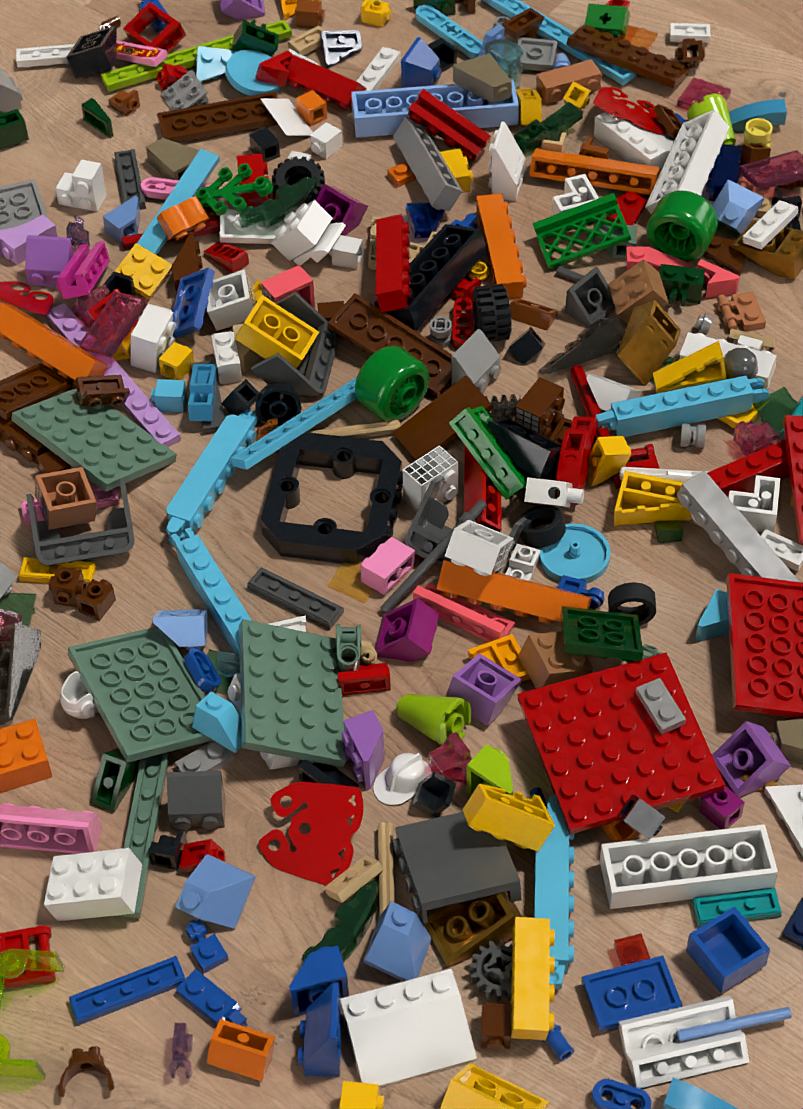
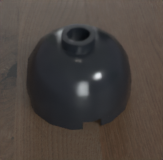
[255,383,302,430]

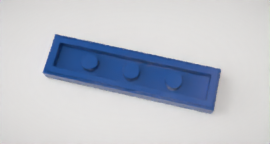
[68,956,186,1026]

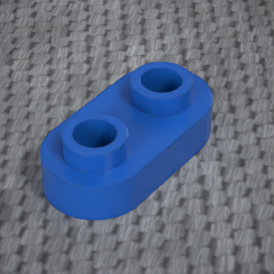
[184,648,221,692]
[592,1079,651,1109]

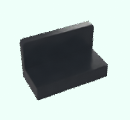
[298,760,359,787]

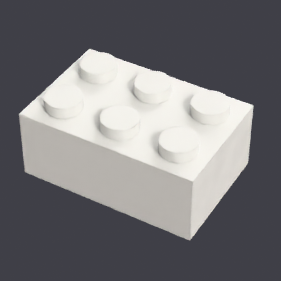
[44,848,142,921]

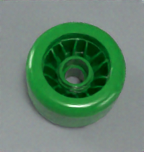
[647,190,718,262]
[355,345,429,422]

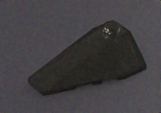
[538,317,625,374]
[0,622,41,725]

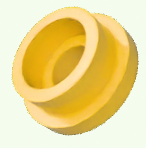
[468,261,489,281]

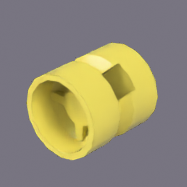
[743,118,773,148]

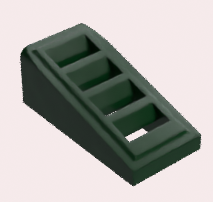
[81,98,113,138]

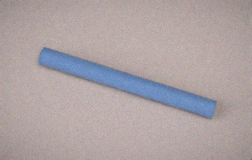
[676,1007,792,1042]

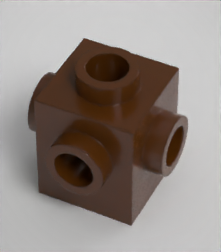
[675,38,705,68]
[49,567,87,608]

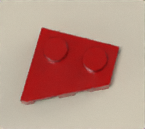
[606,192,646,226]

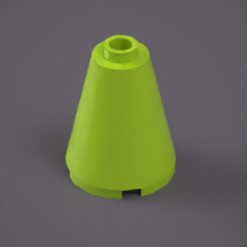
[687,93,736,153]
[396,694,472,749]

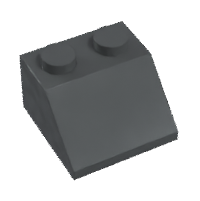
[166,771,226,830]

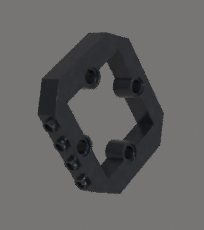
[260,432,403,566]

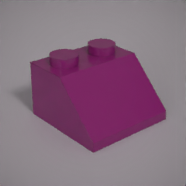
[316,184,368,236]
[375,598,439,662]

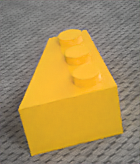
[653,341,726,394]
[613,471,691,526]
[462,784,555,851]

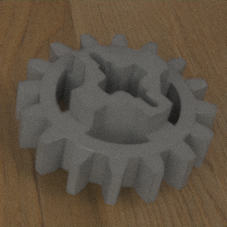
[470,940,512,1002]

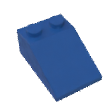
[298,983,342,1077]

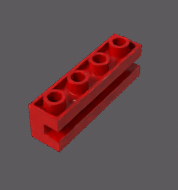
[287,54,366,110]
[408,89,491,162]

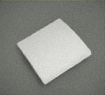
[293,223,346,266]

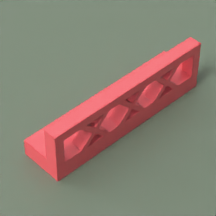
[413,582,515,642]

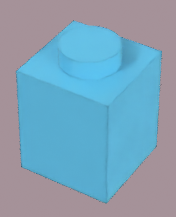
[151,379,187,413]

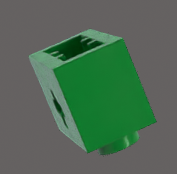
[585,3,630,38]

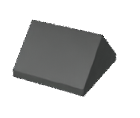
[565,267,615,328]

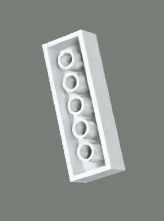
[645,109,729,214]
[600,824,778,909]

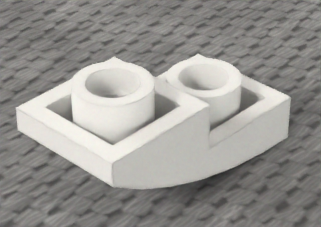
[505,544,540,581]

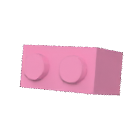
[360,537,415,595]

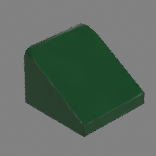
[654,520,683,543]

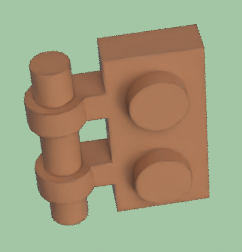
[717,291,766,332]

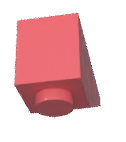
[625,246,691,272]

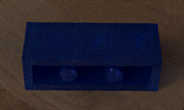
[706,144,742,202]

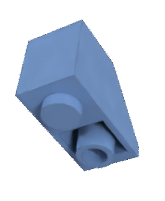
[103,196,141,244]

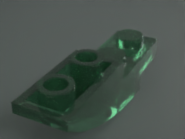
[513,102,583,155]
[239,176,317,229]
[301,880,379,965]

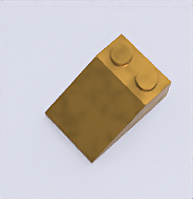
[424,891,522,967]

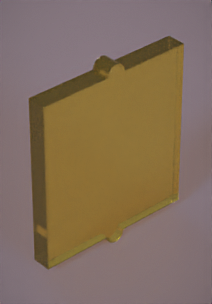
[328,562,376,603]

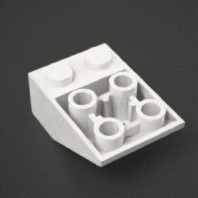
[488,122,525,202]

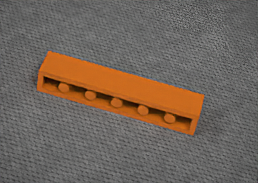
[529,148,660,195]
[476,193,527,299]
[0,302,108,385]
[436,559,592,624]

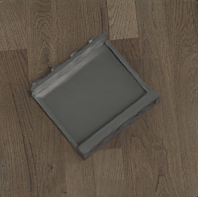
[392,812,522,924]

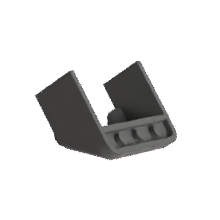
[251,291,339,397]
[405,476,527,573]
[26,478,135,566]

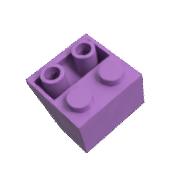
[341,710,385,791]

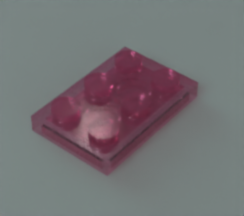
[740,150,803,191]
[79,292,148,358]

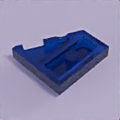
[405,203,445,238]

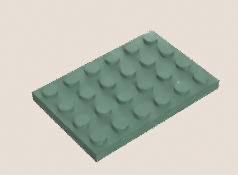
[12,388,177,492]
[239,619,346,767]
[68,627,212,763]

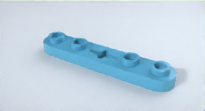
[416,5,482,59]

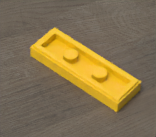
[18,557,97,586]

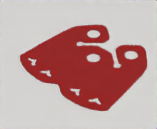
[593,87,665,134]
[259,782,364,885]

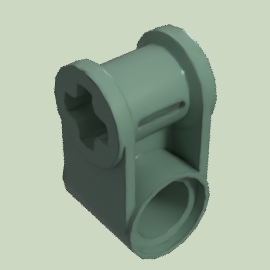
[336,624,361,672]

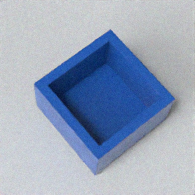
[686,906,770,993]

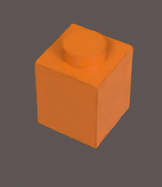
[296,90,327,126]

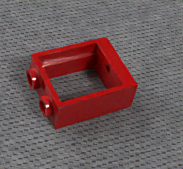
[123,2,186,54]

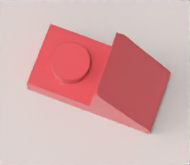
[697,259,740,299]

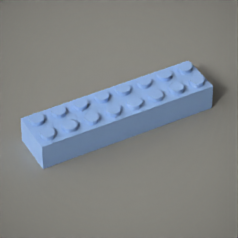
[351,79,519,138]

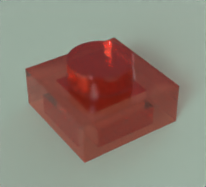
[614,933,651,966]

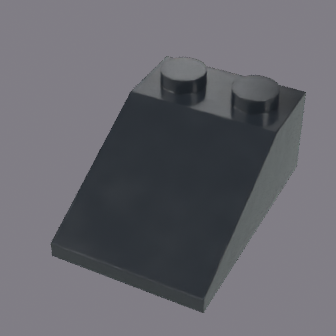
[66,25,117,79]
[487,417,562,479]

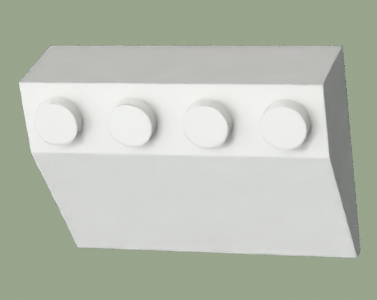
[594,108,675,173]
[340,969,477,1088]

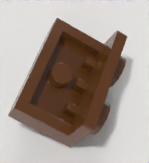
[75,375,130,407]

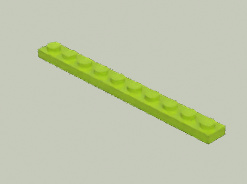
[101,20,292,92]

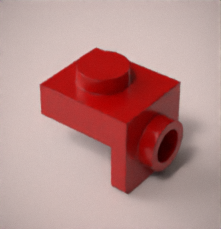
[157,63,188,91]

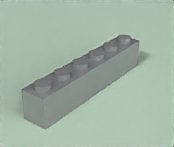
[393,116,463,212]
[676,470,800,582]

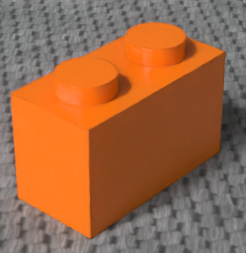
[207,1019,275,1081]

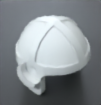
[60,671,99,719]

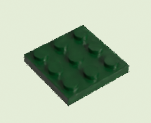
[560,606,643,662]

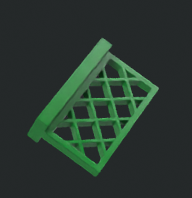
[532,193,632,270]
[449,406,532,500]

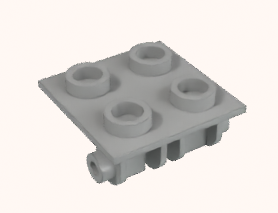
[161,70,208,111]

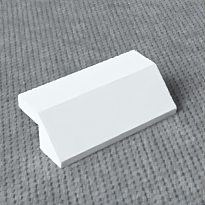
[618,996,749,1088]

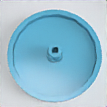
[225,50,281,96]
[539,523,610,583]

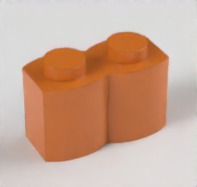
[157,196,209,241]

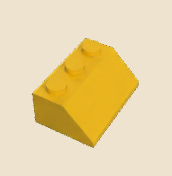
[234,295,319,369]
[440,1063,549,1109]

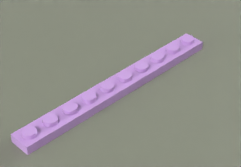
[46,303,181,447]

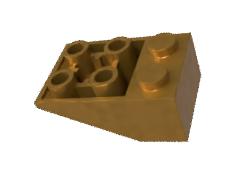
[733,219,803,280]
[617,300,681,385]

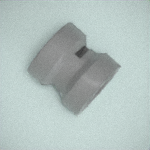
[430,316,452,348]
[680,423,706,448]

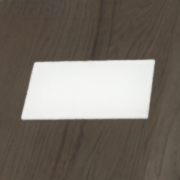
[261,98,313,135]

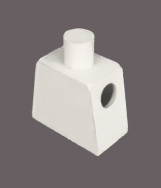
[524,477,584,508]

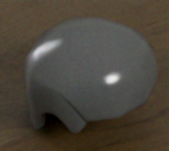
[724,348,758,379]

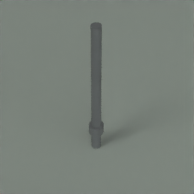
[380,499,488,613]

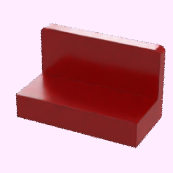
[338,663,391,695]

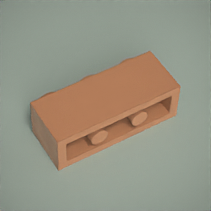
[536,59,602,104]

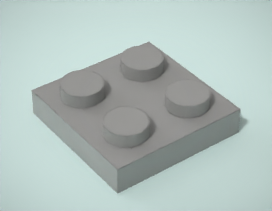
[513,37,558,72]

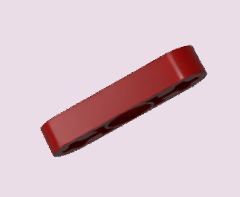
[452,297,473,350]

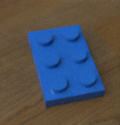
[172,267,215,338]
[581,955,683,1032]

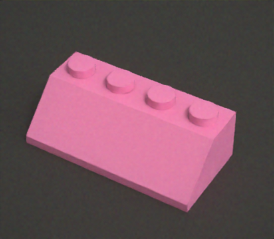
[0,803,102,854]

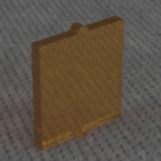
[619,25,658,50]

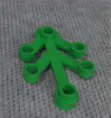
[195,163,273,215]

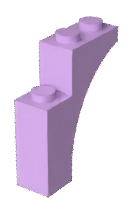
[0,214,58,265]

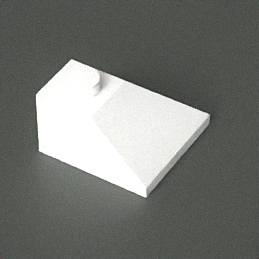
[586,374,642,411]

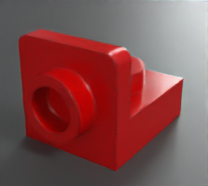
[449,277,481,300]
[179,839,225,873]

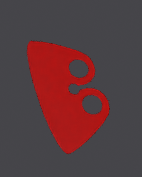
[0,281,54,315]

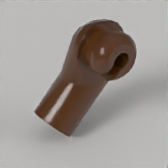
[99,16,121,30]

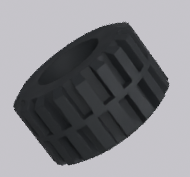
[272,156,325,213]
[472,284,512,342]

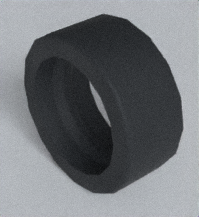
[518,505,566,548]
[608,582,657,626]

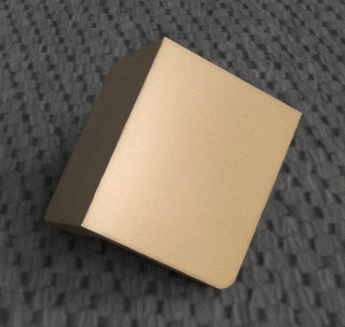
[542,132,567,153]

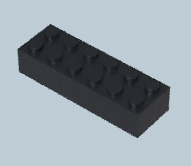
[374,224,487,330]

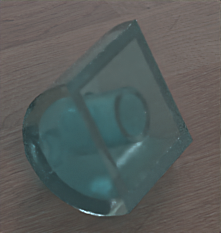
[485,39,523,89]

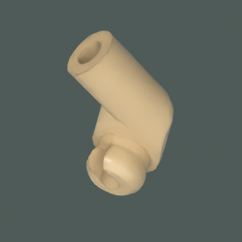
[360,640,377,664]

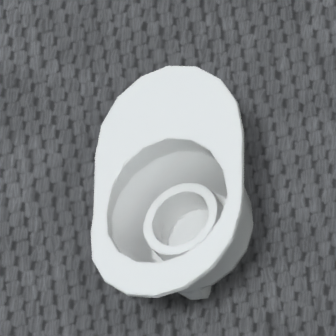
[373,753,432,806]

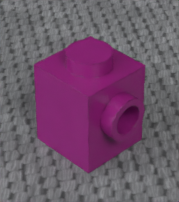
[700,786,745,830]

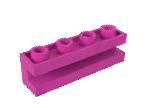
[56,241,110,299]

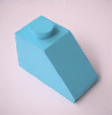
[695,589,729,642]
[192,691,242,753]

